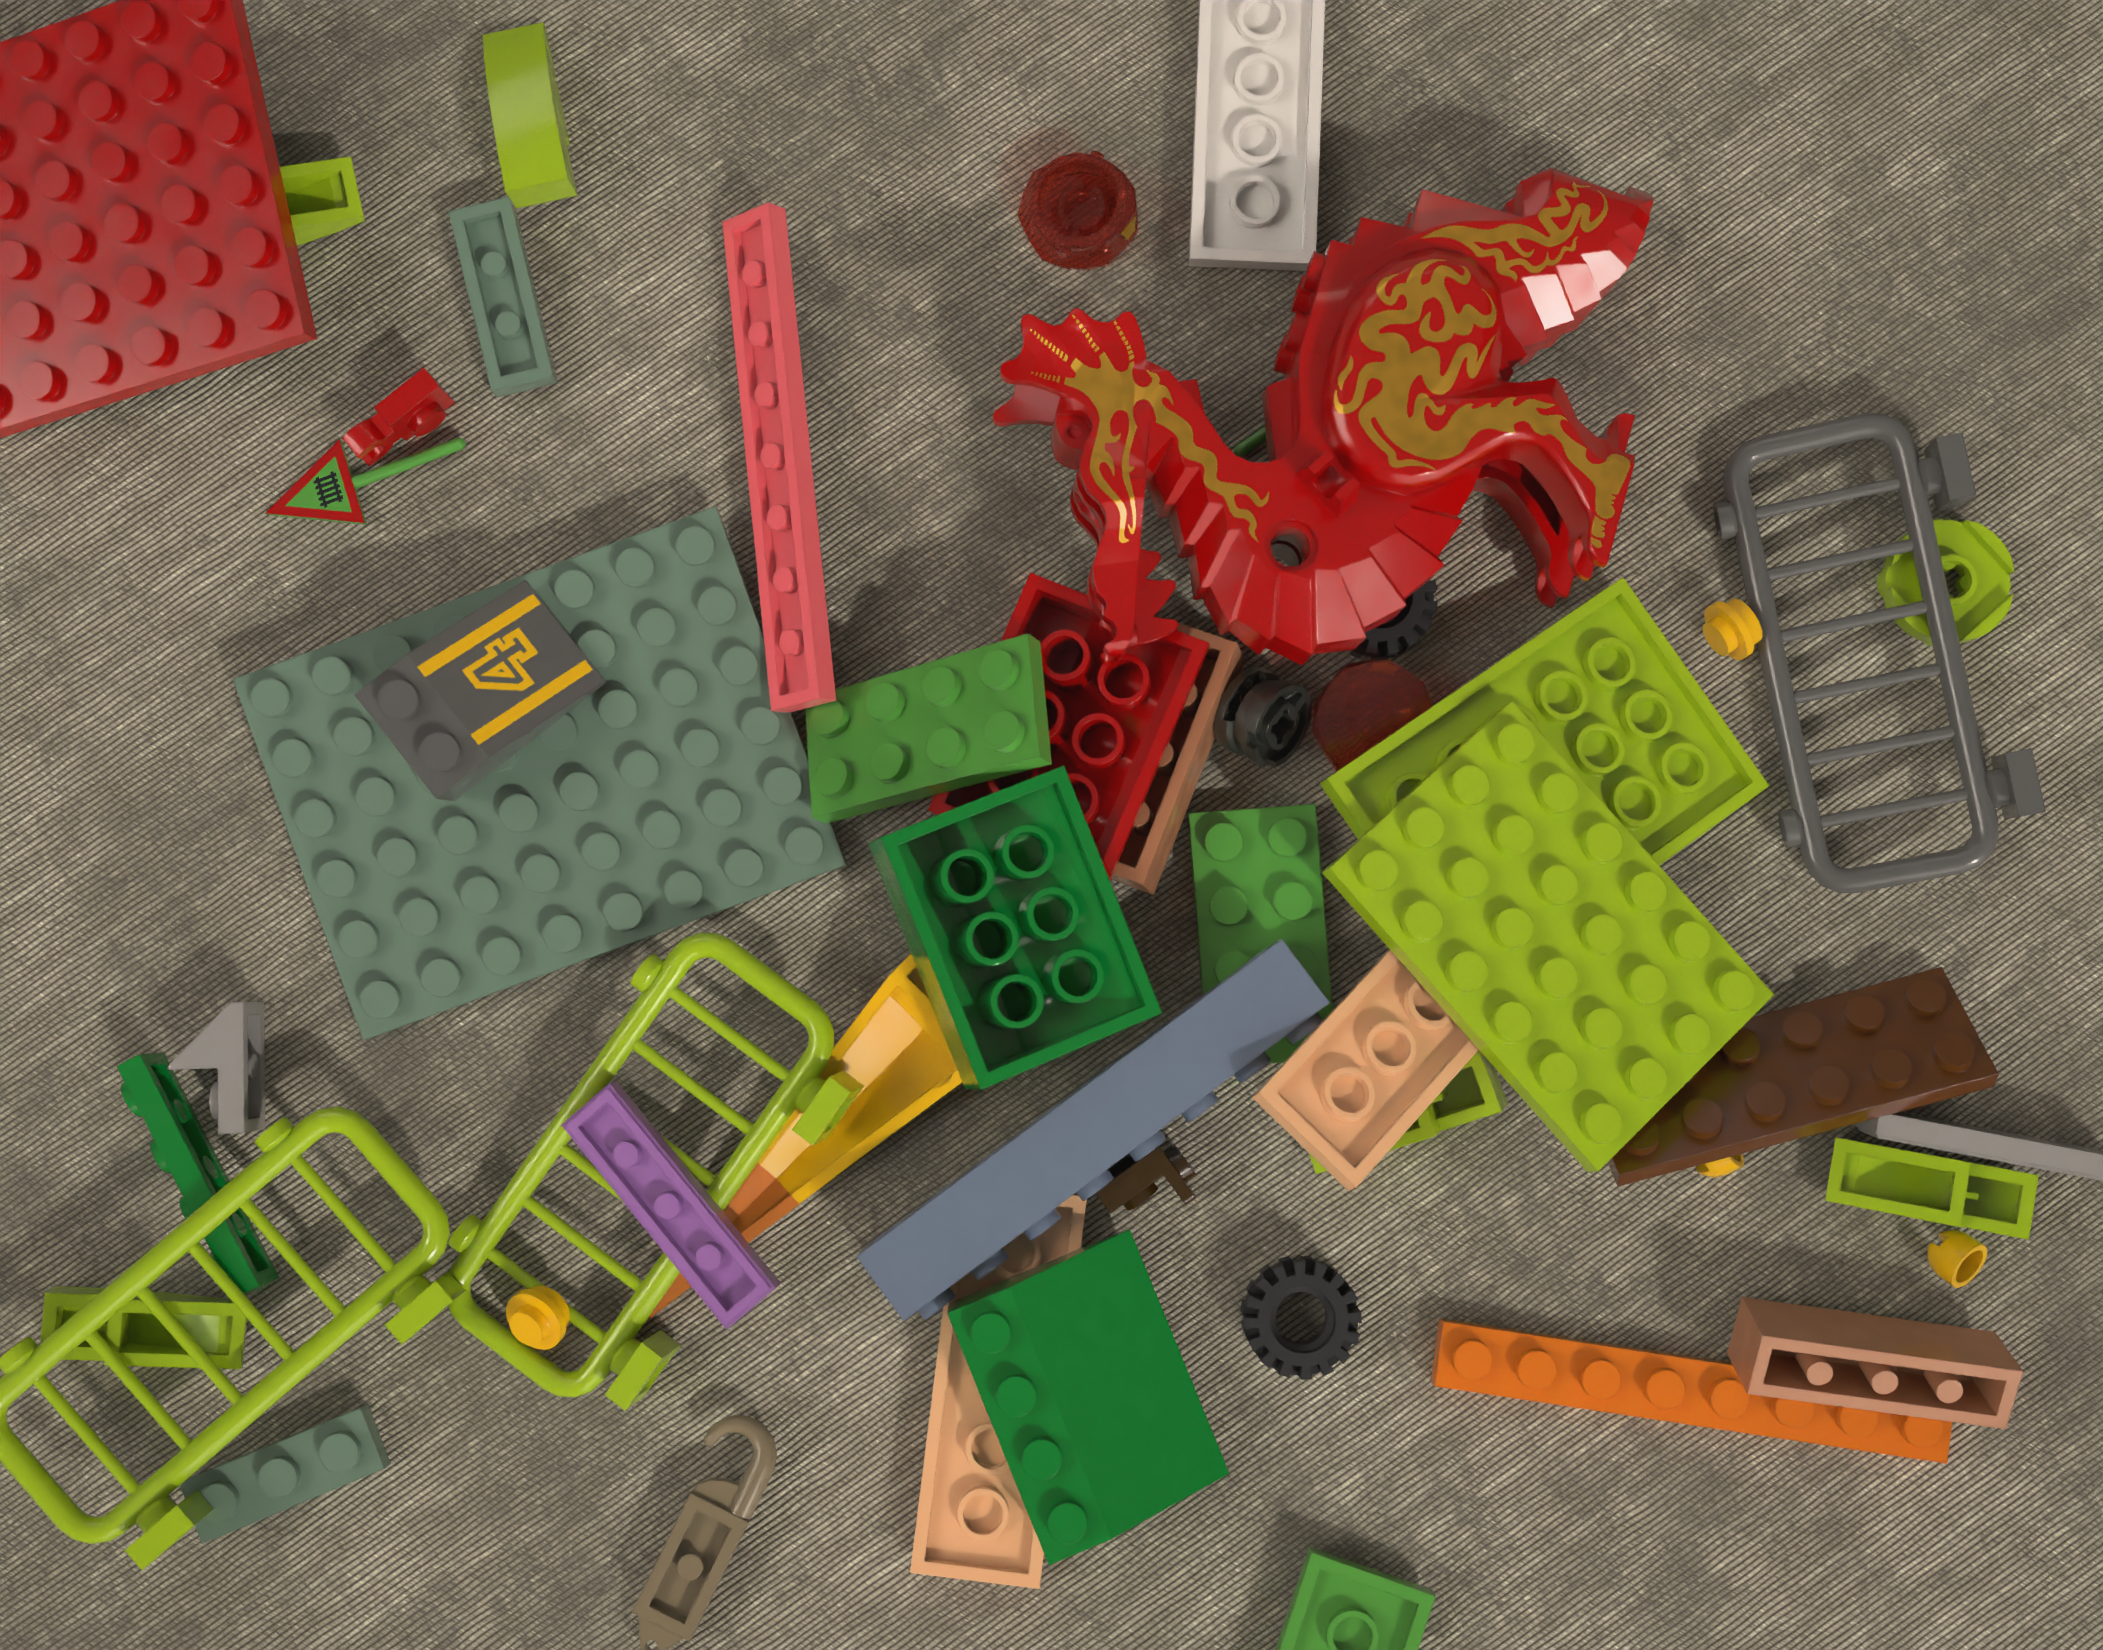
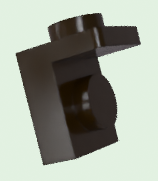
[1096,1144,1197,1213]

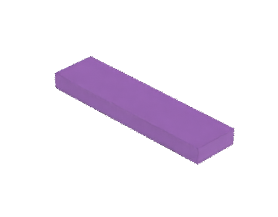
[561,1081,781,1329]

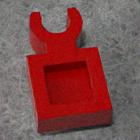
[342,368,455,466]

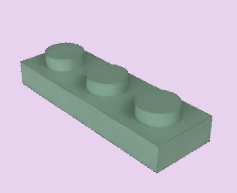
[448,197,558,398]
[180,1404,391,1544]

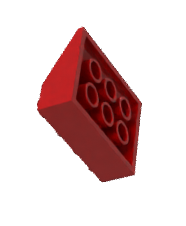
[928,572,1210,880]

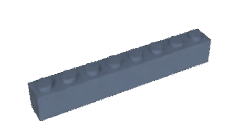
[856,939,1330,1321]

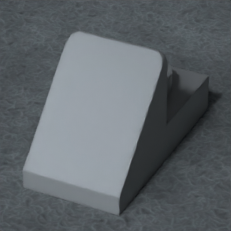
[168,1002,265,1134]

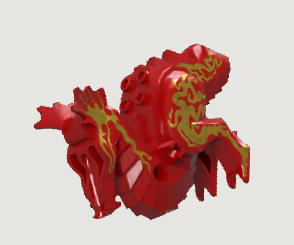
[992,167,1654,665]

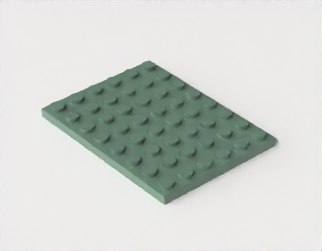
[233,506,847,1040]

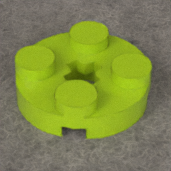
[1876,518,2014,647]

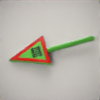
[265,438,466,525]

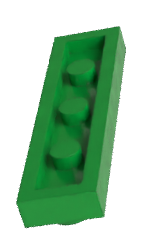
[116,1052,280,1294]

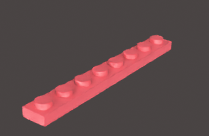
[722,202,836,713]

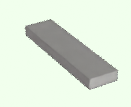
[1854,1112,2103,1181]

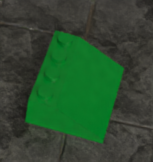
[868,766,1162,1090]
[947,1228,1229,1566]

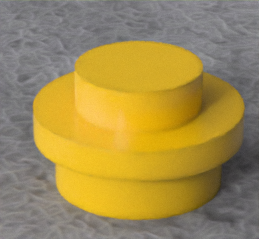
[1703,598,1763,660]
[506,1285,570,1350]

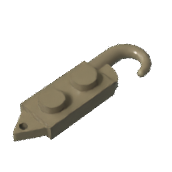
[631,1415,777,1650]

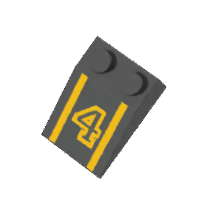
[355,580,606,801]

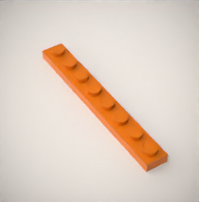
[1431,1318,1952,1464]

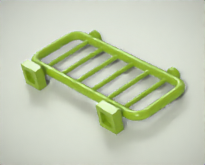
[448,932,864,1411]
[0,1106,466,1570]

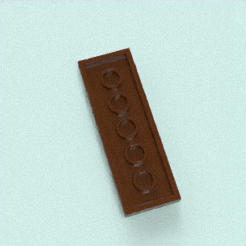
[1608,967,1999,1187]

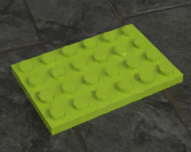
[1320,577,1769,866]
[1322,701,1774,1173]

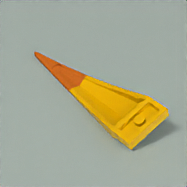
[646,954,962,1322]

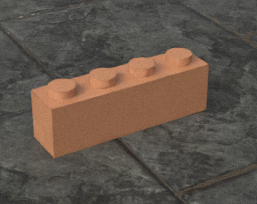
[1111,622,1245,895]
[1727,1297,2023,1429]

